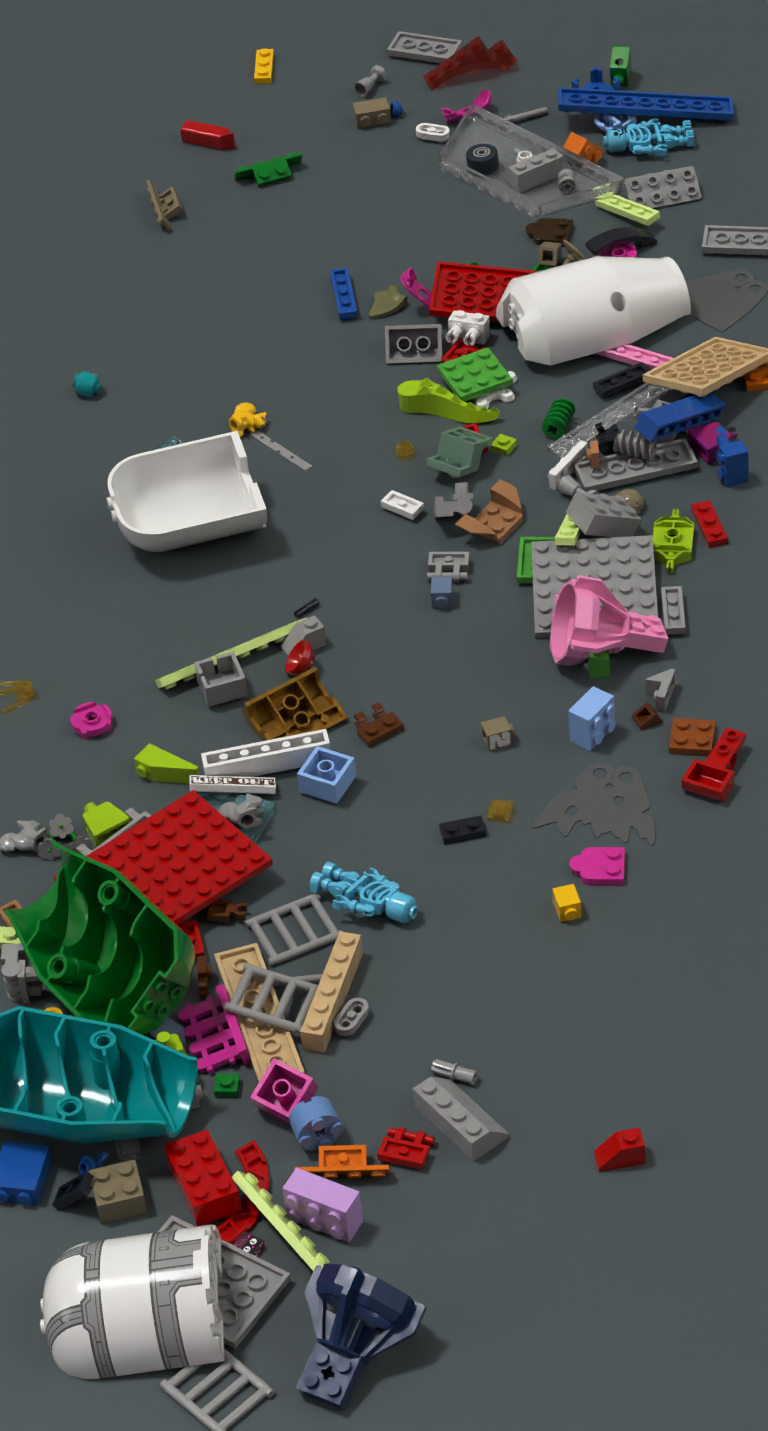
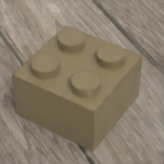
[89,1159,147,1224]

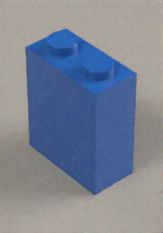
[0,1141,52,1205]

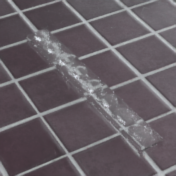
[547,383,670,460]

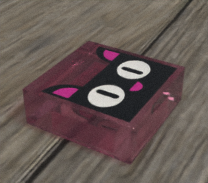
[233,1231,265,1256]

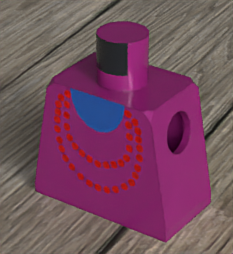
[688,422,737,465]

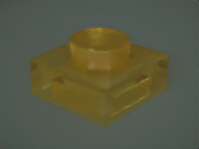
[487,799,514,823]

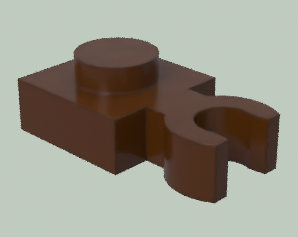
[207,900,248,922]
[197,956,212,997]

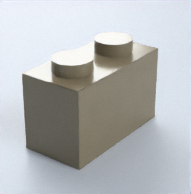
[352,97,391,129]

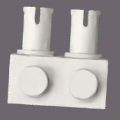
[445,310,490,346]

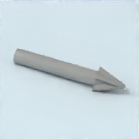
[499,107,548,125]

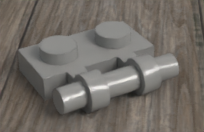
[427,552,470,582]

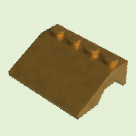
[242,667,348,741]

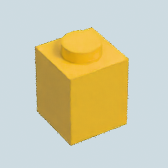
[552,884,582,922]

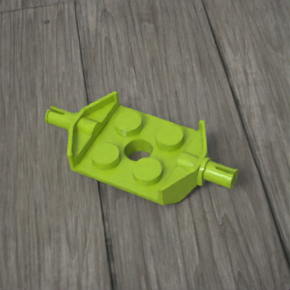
[653,509,695,574]

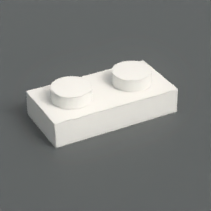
[380,490,424,520]

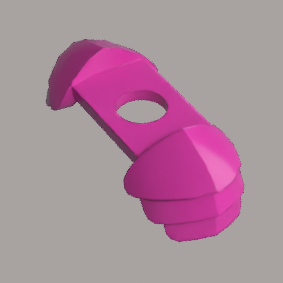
[441,90,492,122]
[400,267,432,308]

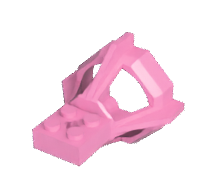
[550,575,668,666]

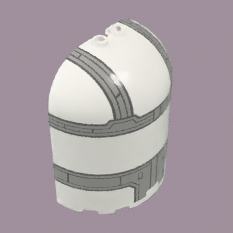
[40,1225,225,1379]

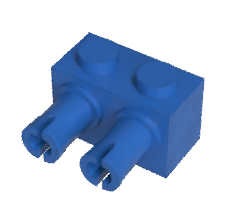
[716,434,749,488]

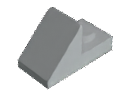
[645,669,676,713]

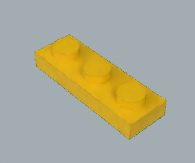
[254,48,274,84]

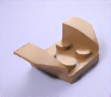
[455,479,523,544]

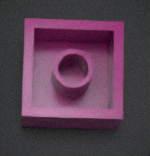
[250,1058,318,1124]

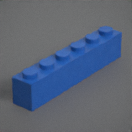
[634,392,726,442]

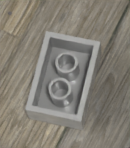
[566,492,642,537]

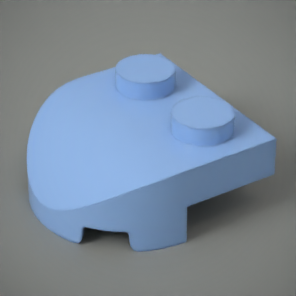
[594,113,637,132]

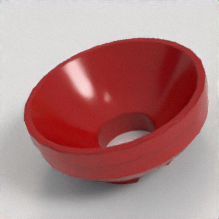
[285,640,315,676]

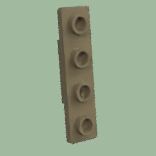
[146,179,183,231]

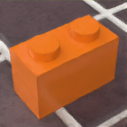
[563,132,604,166]

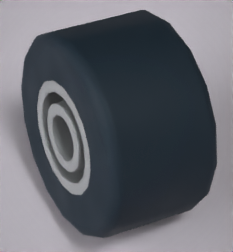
[466,144,499,175]

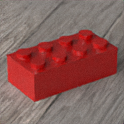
[163,1129,242,1227]

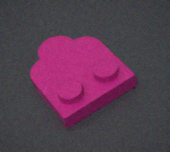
[569,847,625,885]

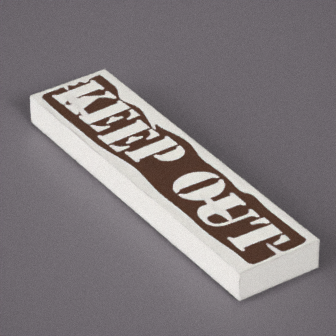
[189,775,276,794]

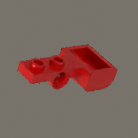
[681,727,746,802]

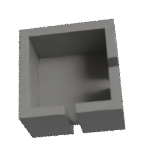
[194,652,248,707]

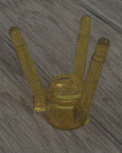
[0,679,34,713]

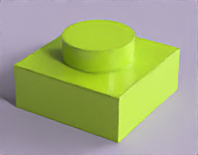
[490,434,517,456]

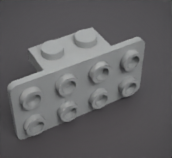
[624,166,701,209]

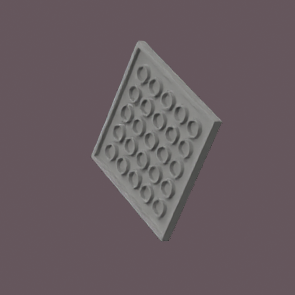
[531,535,658,638]

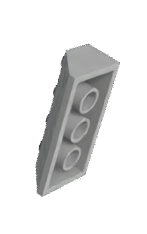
[412,1077,510,1161]

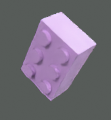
[282,1167,363,1243]

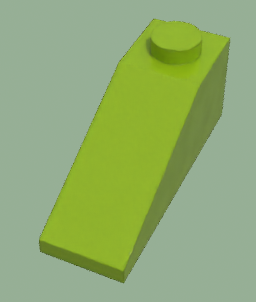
[134,743,200,784]

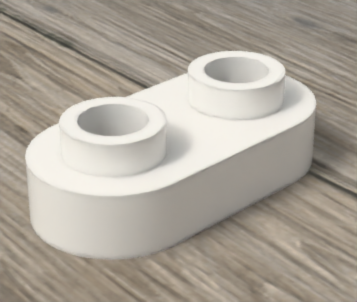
[416,123,450,142]

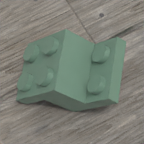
[426,427,493,479]

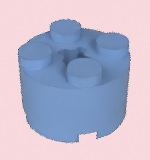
[289,1096,344,1150]

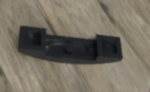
[585,227,657,255]

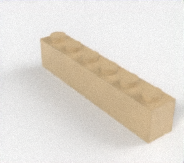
[300,931,363,1053]

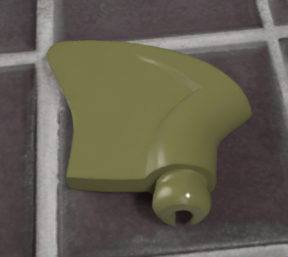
[368,284,408,319]

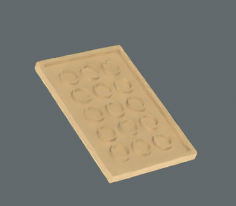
[643,337,768,397]

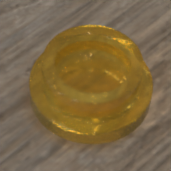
[395,441,415,458]

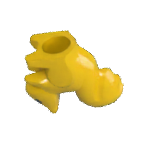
[229,402,267,437]

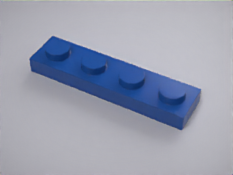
[330,267,358,320]

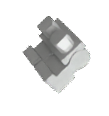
[433,482,473,518]
[1,943,43,1003]

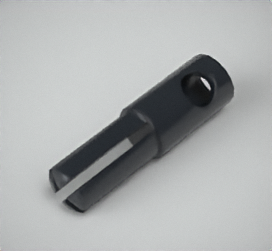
[294,598,320,618]

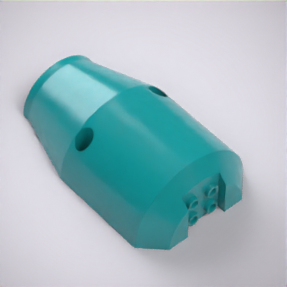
[0,1006,198,1144]

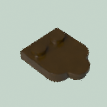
[525,218,574,247]

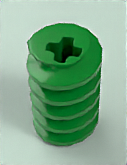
[542,398,576,440]

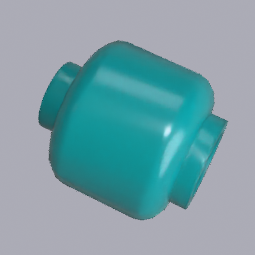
[72,371,102,398]

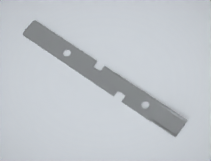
[246,428,312,471]

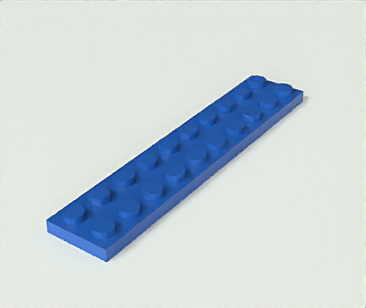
[558,87,734,121]

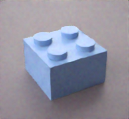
[568,686,616,751]
[297,746,357,804]

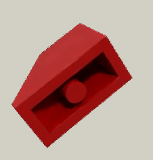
[594,1127,646,1172]

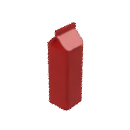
[180,120,236,150]

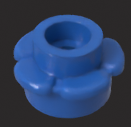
[390,101,403,118]

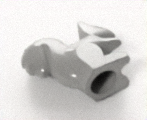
[217,793,263,830]
[0,820,48,852]

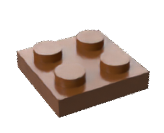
[669,718,716,756]

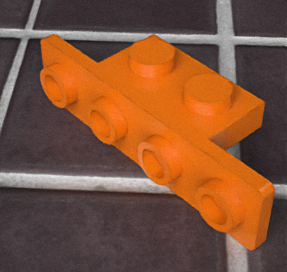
[294,1145,391,1179]

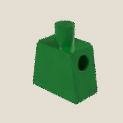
[610,45,632,87]

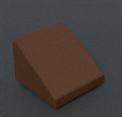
[631,702,663,730]

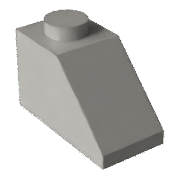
[280,615,326,657]

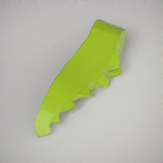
[397,378,500,423]

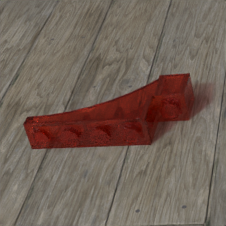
[423,36,517,90]

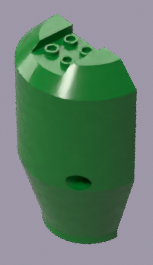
[4,840,195,1035]

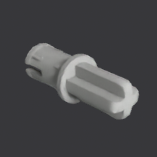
[431,1059,478,1085]

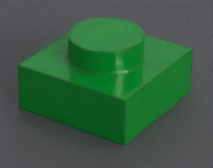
[214,1074,240,1098]

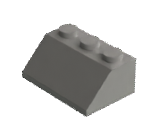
[501,148,564,193]
[385,324,443,364]

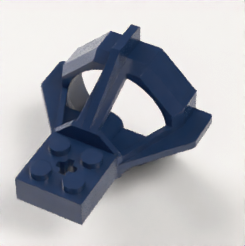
[296,1264,426,1410]

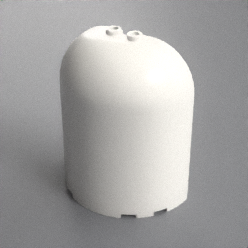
[106,431,267,552]

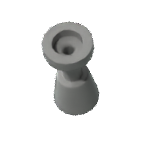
[353,65,387,97]
[558,475,600,496]

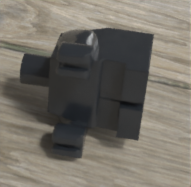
[595,422,620,454]

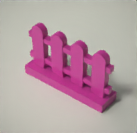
[178,984,251,1074]

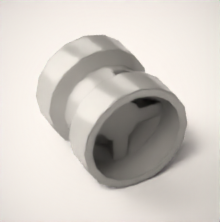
[558,169,577,194]

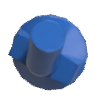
[79,1150,110,1174]

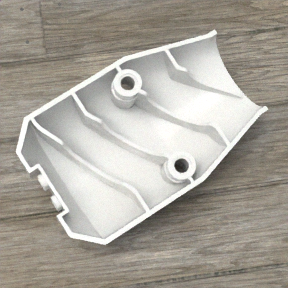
[496,256,691,366]

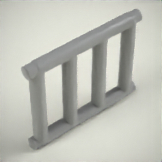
[245,893,343,966]
[224,963,318,1033]
[160,1348,275,1431]

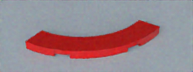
[217,1140,270,1246]

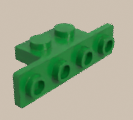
[234,152,302,187]

